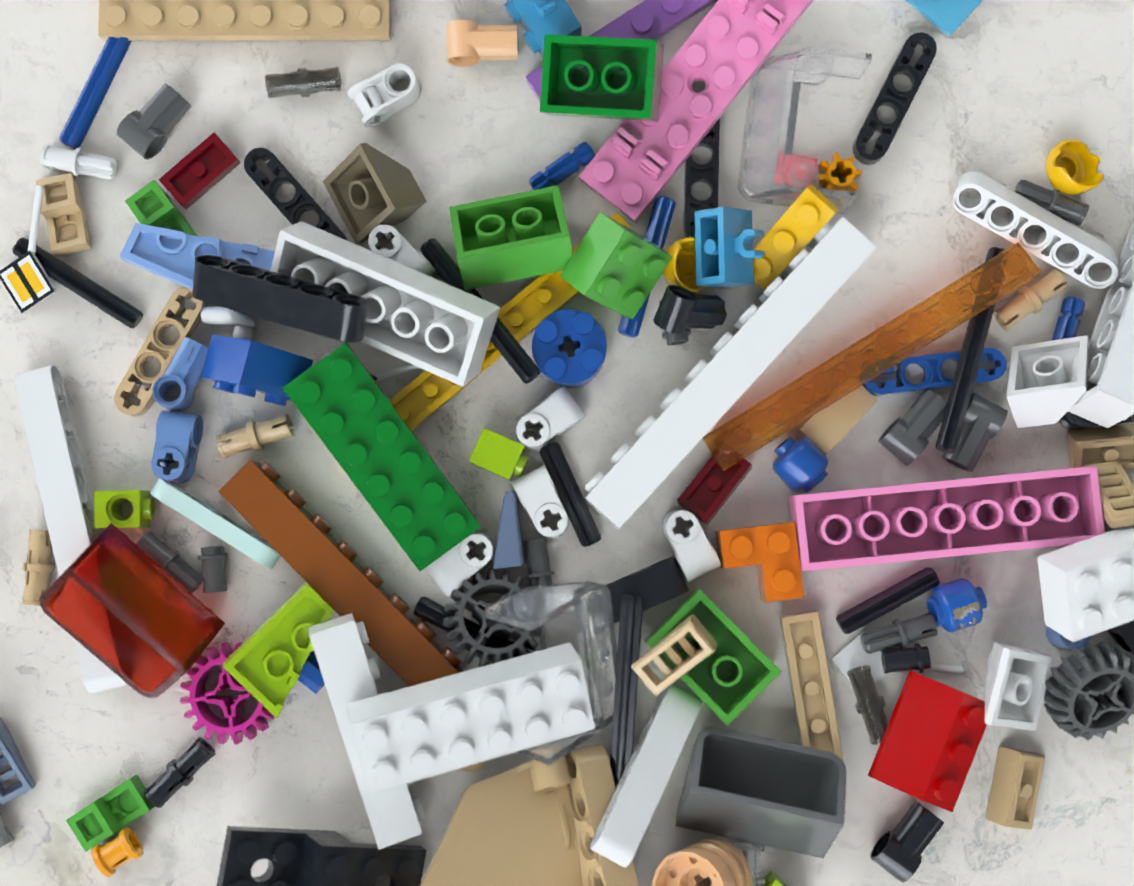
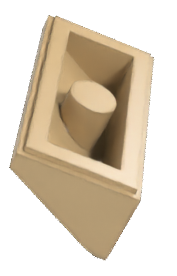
[1067,423,1134,470]
[986,746,1045,829]

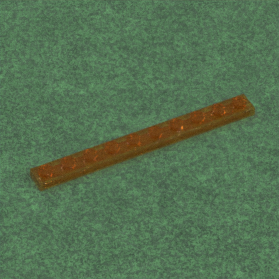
[702,242,1041,471]

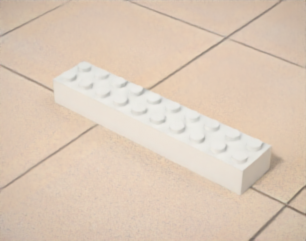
[584,217,877,529]

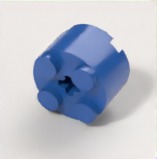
[532,309,607,388]

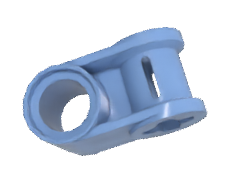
[151,410,203,484]

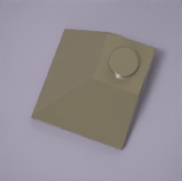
[323,143,427,245]

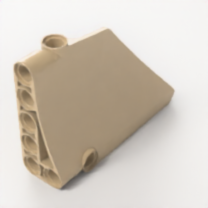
[420,744,639,886]

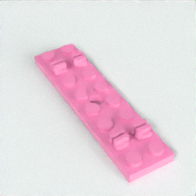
[578,0,814,223]

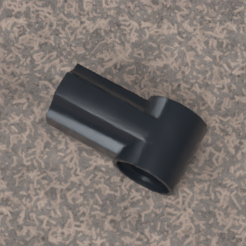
[653,285,727,334]
[870,801,944,883]

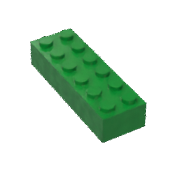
[282,342,481,571]

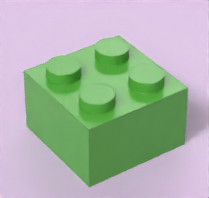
[560,212,673,320]

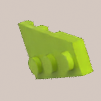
[222,582,334,718]

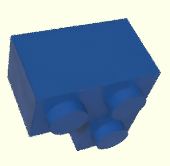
[201,334,313,407]

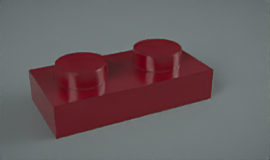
[158,132,241,210]
[677,443,752,525]

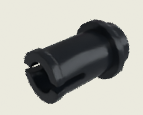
[881,643,931,674]

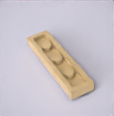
[779,611,843,761]

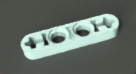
[150,478,280,569]

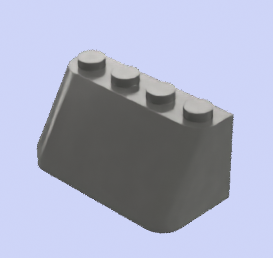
[675,727,846,859]

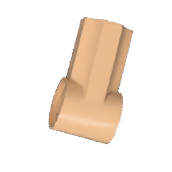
[447,20,518,66]

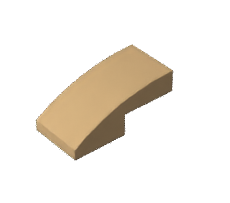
[36,172,92,257]
[797,375,878,456]

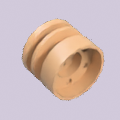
[652,838,753,886]

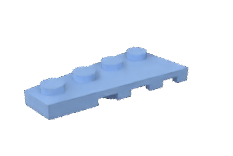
[120,223,275,320]

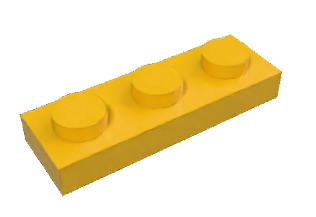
[753,184,839,291]

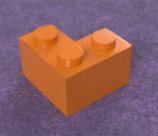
[715,522,804,602]

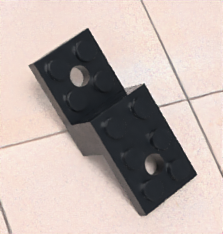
[217,826,427,886]

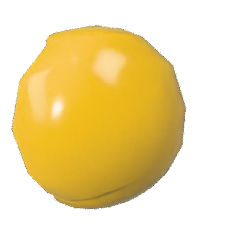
[1045,139,1105,195]
[663,237,707,294]

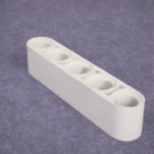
[953,171,1118,289]
[590,684,702,868]

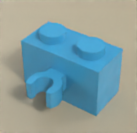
[504,0,582,58]
[694,206,765,288]

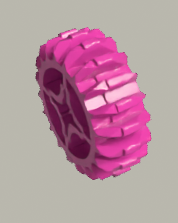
[180,642,276,744]

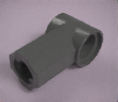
[117,83,192,160]
[878,389,947,466]
[941,393,1008,472]

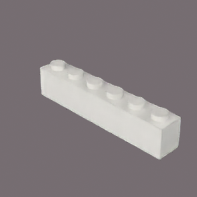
[308,613,426,850]

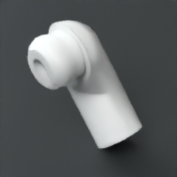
[201,306,256,340]

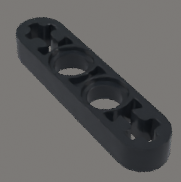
[852,32,937,165]
[683,118,720,238]
[244,148,348,241]

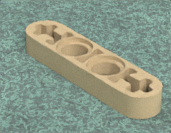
[114,287,207,416]

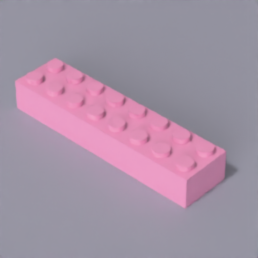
[788,466,1105,571]

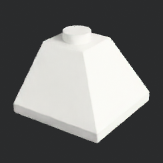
[1006,335,1090,428]
[985,642,1054,731]

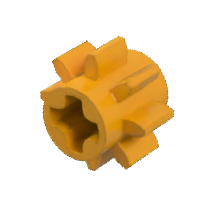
[814,152,863,201]

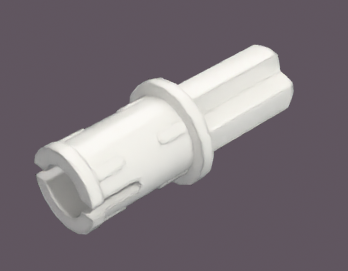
[40,145,118,179]

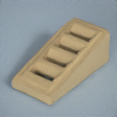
[1084,461,1134,528]
[631,614,717,696]

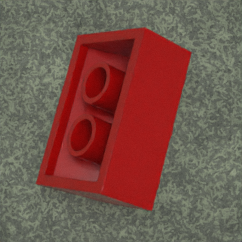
[868,670,987,812]

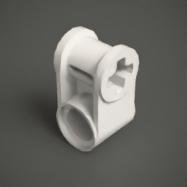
[347,63,421,127]
[368,224,436,276]
[516,386,587,450]
[511,465,568,539]
[662,509,721,582]
[425,533,496,597]

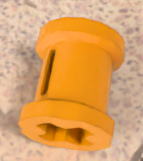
[91,827,144,877]

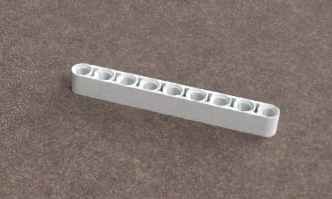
[14,365,131,694]

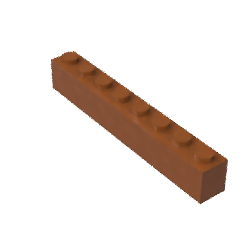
[218,460,463,687]

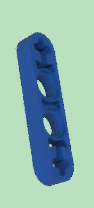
[860,348,1006,396]

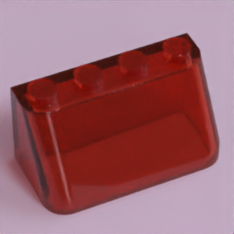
[39,523,225,698]

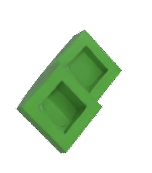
[125,180,197,236]
[66,775,156,852]

